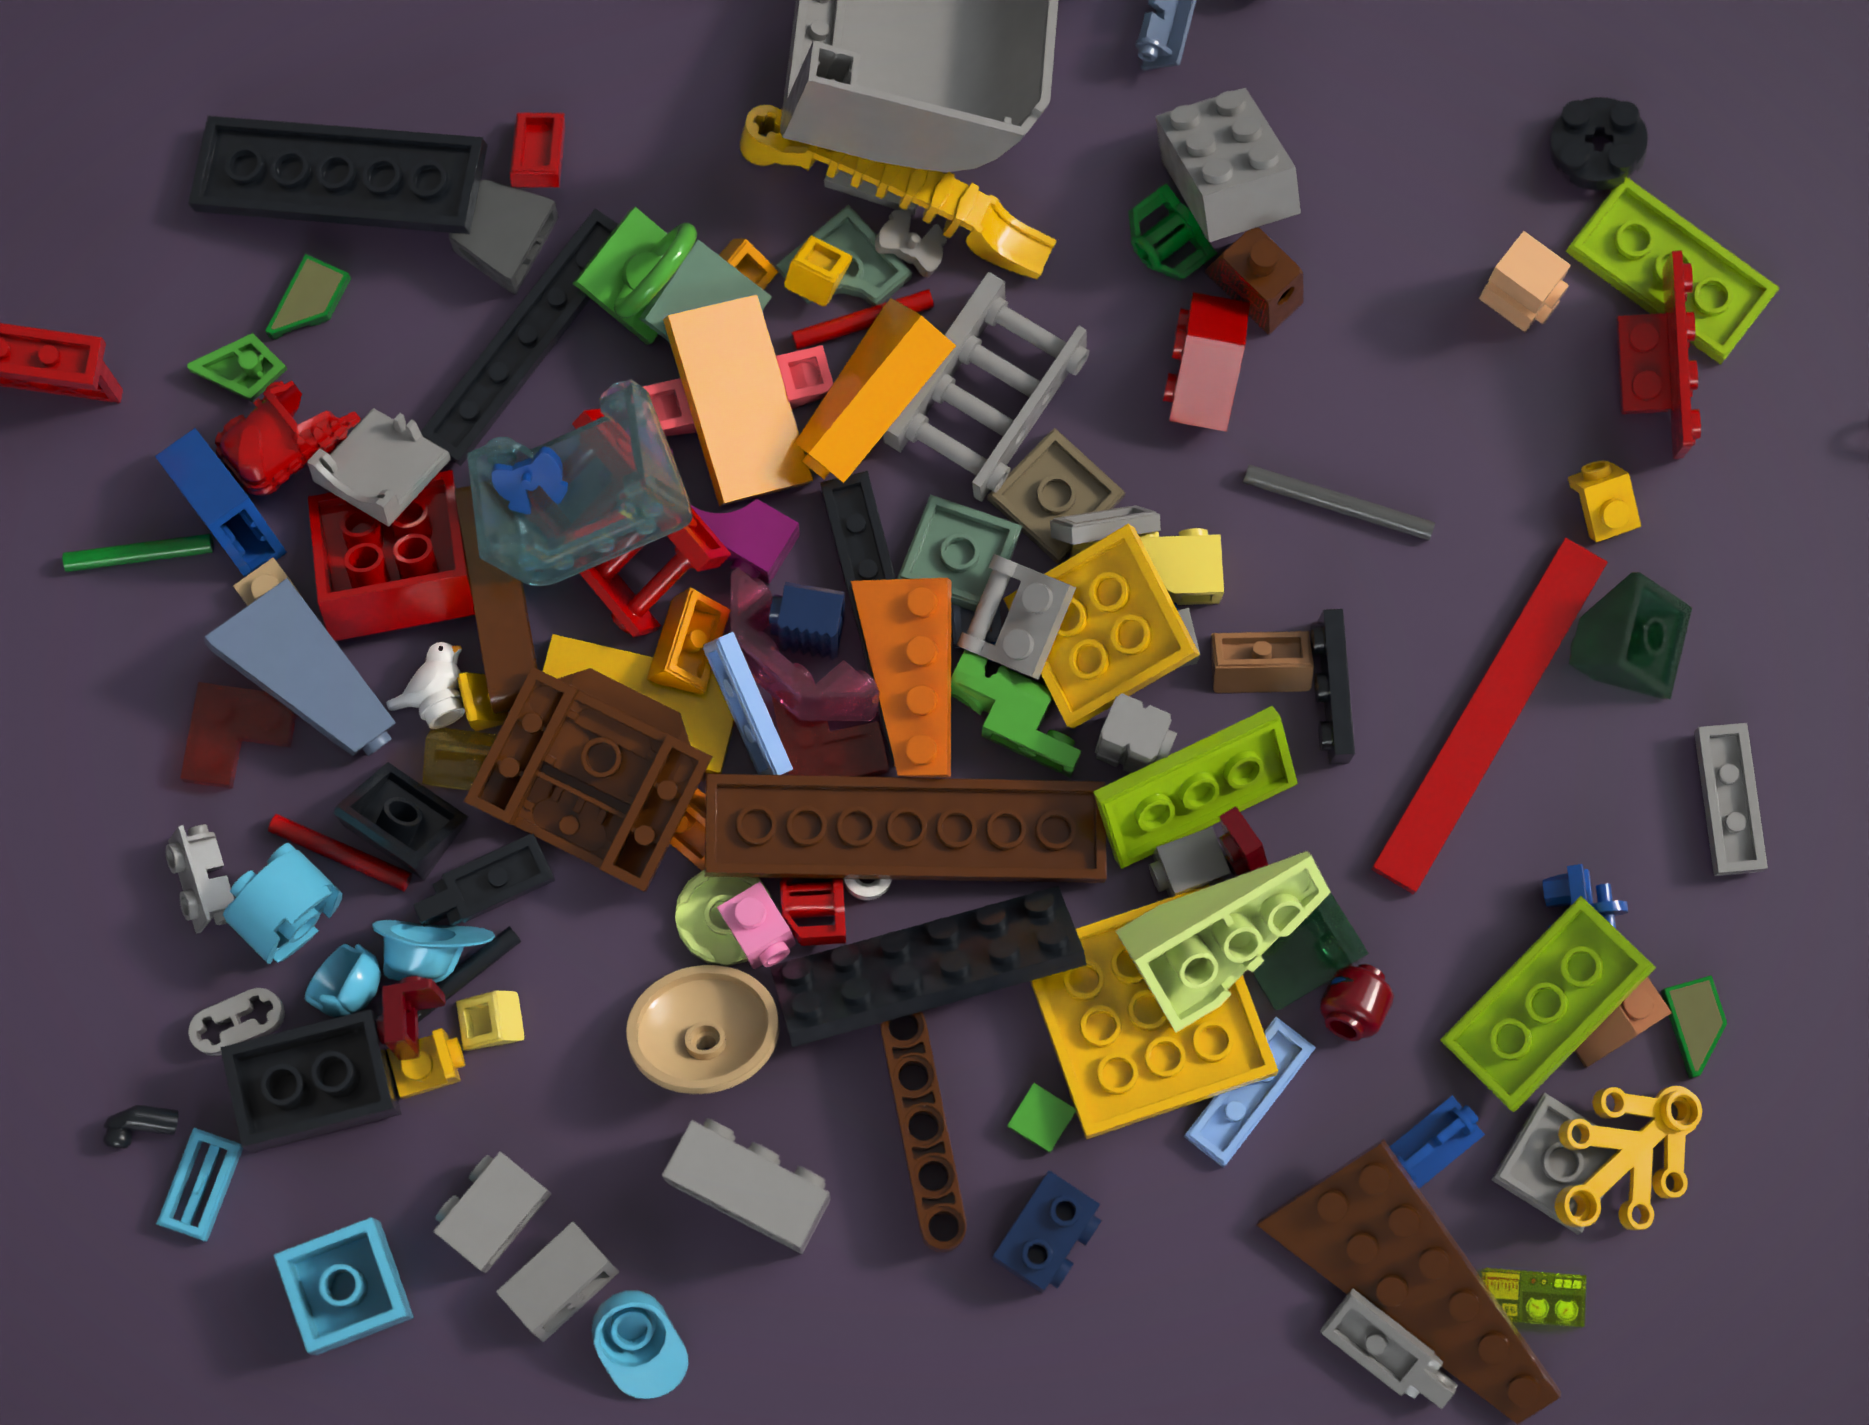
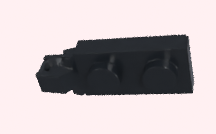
[413,833,555,927]

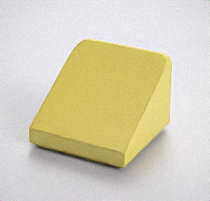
[456,990,524,1051]

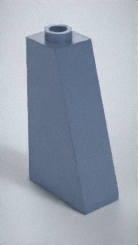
[204,578,396,756]

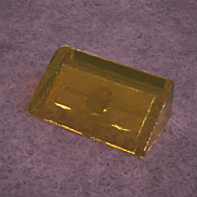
[422,728,497,790]

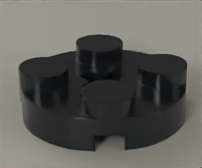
[1551,97,1648,190]

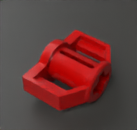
[780,878,846,946]

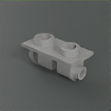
[165,824,234,934]

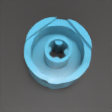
[223,843,343,964]

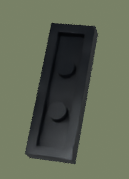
[1310,609,1355,765]

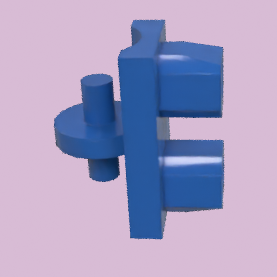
[1542,864,1629,929]

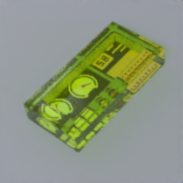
[1482,1268,1586,1328]

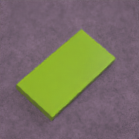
[1566,177,1779,365]
[1093,706,1298,869]
[1440,896,1656,1112]

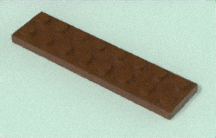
[705,774,1107,883]

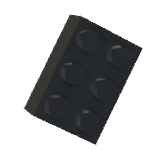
[220,1009,401,1153]

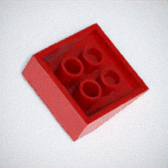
[308,470,475,641]

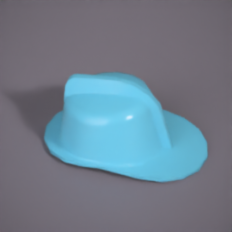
[372,920,495,983]

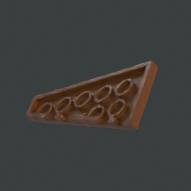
[1257,1139,1561,1425]

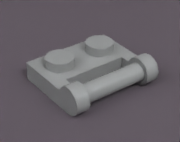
[956,554,1076,680]

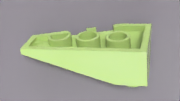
[1116,851,1331,1032]

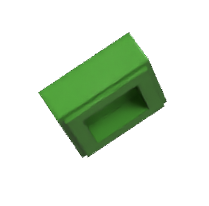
[1007,1083,1076,1154]

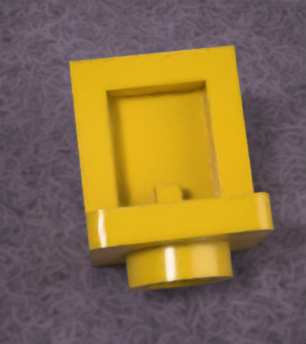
[1568,460,1641,542]

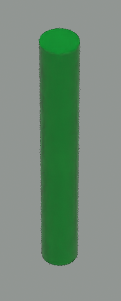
[62,533,214,572]

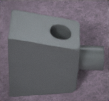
[449,179,559,295]

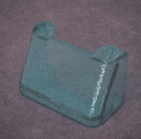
[467,379,692,586]

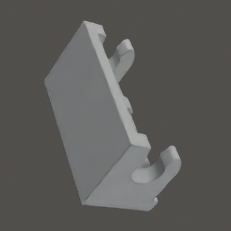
[496,1222,619,1342]

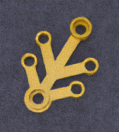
[1554,1086,1702,1230]

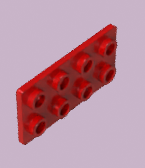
[1616,250,1701,459]

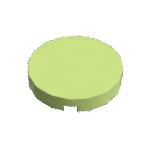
[675,869,771,966]

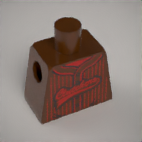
[1205,227,1304,335]

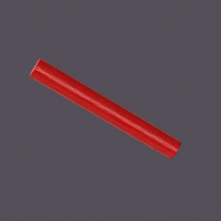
[791,289,934,350]
[268,814,412,891]

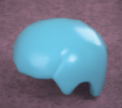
[304,944,381,1018]

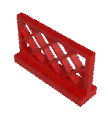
[0,323,123,403]

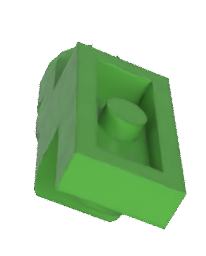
[951,649,1081,778]

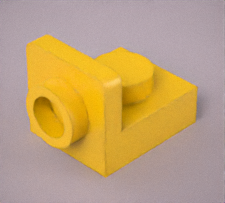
[387,1028,465,1099]

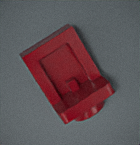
[377,976,446,1061]

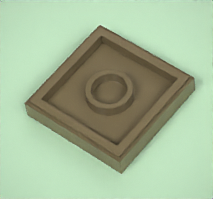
[987,428,1126,564]

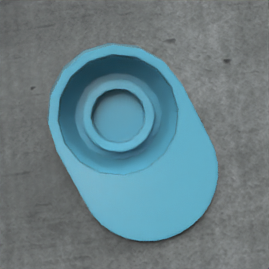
[592,1290,688,1399]

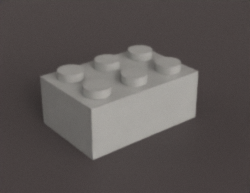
[1155,87,1301,242]
[662,1118,830,1254]

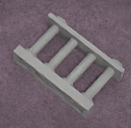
[883,271,1090,502]

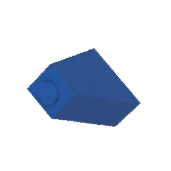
[155,428,287,577]

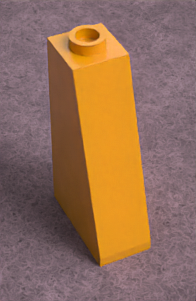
[795,298,956,483]

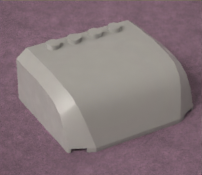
[780,0,1058,172]

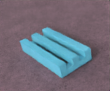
[156,1128,243,1242]

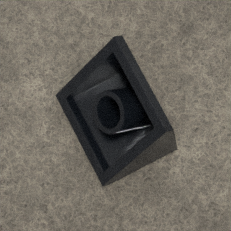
[333,762,468,881]

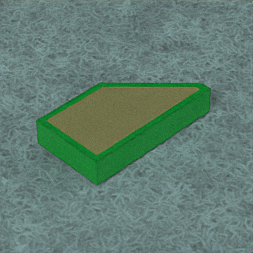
[265,254,351,339]
[1661,975,1727,1080]

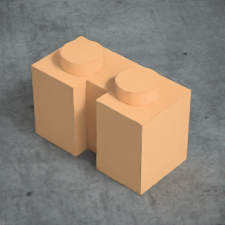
[1479,231,1571,332]

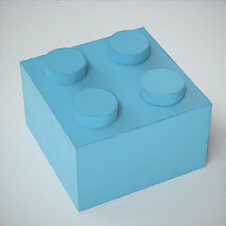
[274,1217,414,1355]

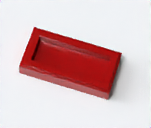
[510,113,565,187]

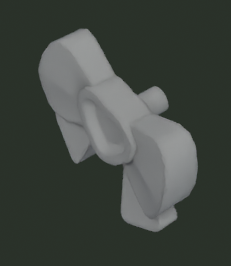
[875,209,947,277]

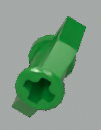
[1128,183,1217,281]

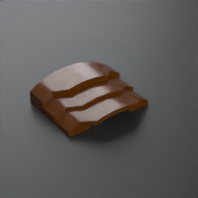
[464,666,713,892]

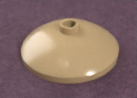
[626,965,779,1094]

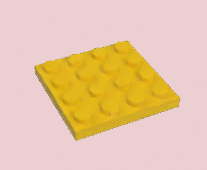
[1030,885,1278,1140]

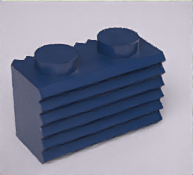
[769,582,845,660]

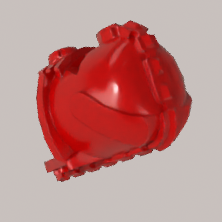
[215,380,361,496]

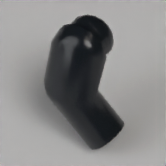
[103,1105,178,1149]

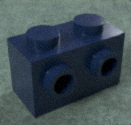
[991,1170,1102,1293]

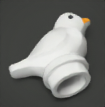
[386,642,465,729]

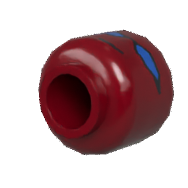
[1320,964,1394,1041]

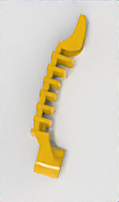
[740,105,1057,279]

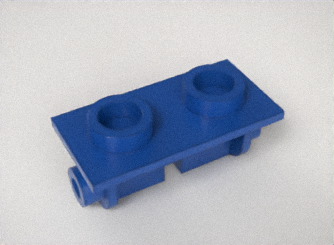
[1390,1095,1485,1189]

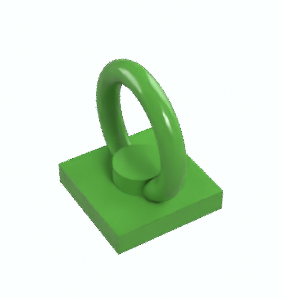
[573,207,697,345]

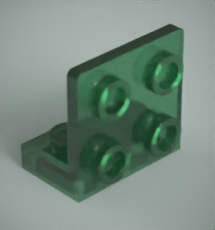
[1251,893,1369,1011]

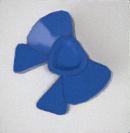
[491,447,568,514]

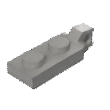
[1320,1288,1458,1409]

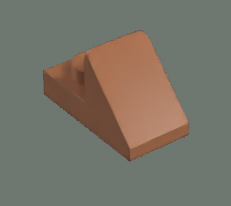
[1574,977,1672,1068]

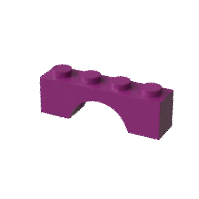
[600,426,800,584]

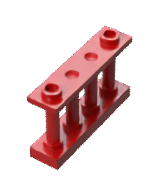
[522,408,731,638]

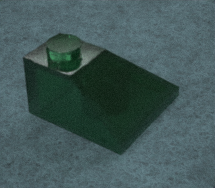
[1568,572,1693,699]

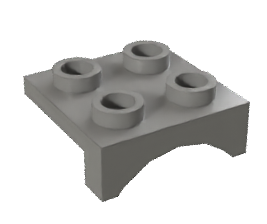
[307,408,451,527]

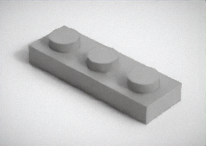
[1694,723,1768,876]

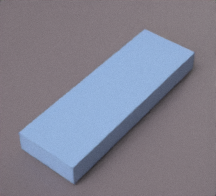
[703,632,793,775]
[1184,1017,1316,1168]

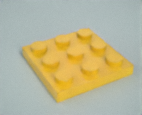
[1003,524,1200,729]

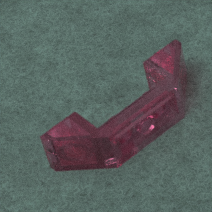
[730,567,880,721]

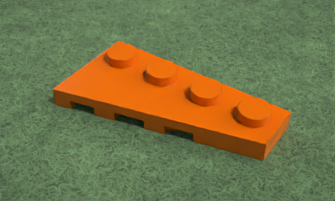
[851,578,951,778]

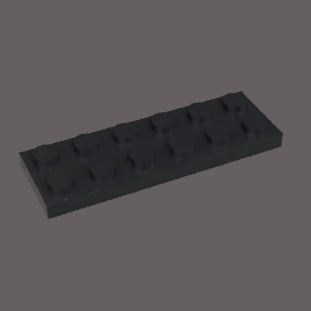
[188,116,488,234]
[770,886,1087,1047]

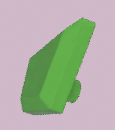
[187,333,287,402]

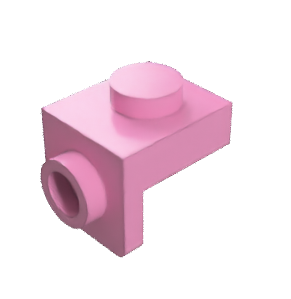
[717,882,796,969]

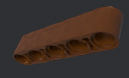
[455,481,538,714]
[881,1012,967,1252]

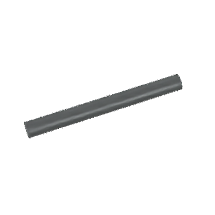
[1243,464,1435,541]

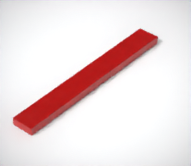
[1371,537,1608,895]

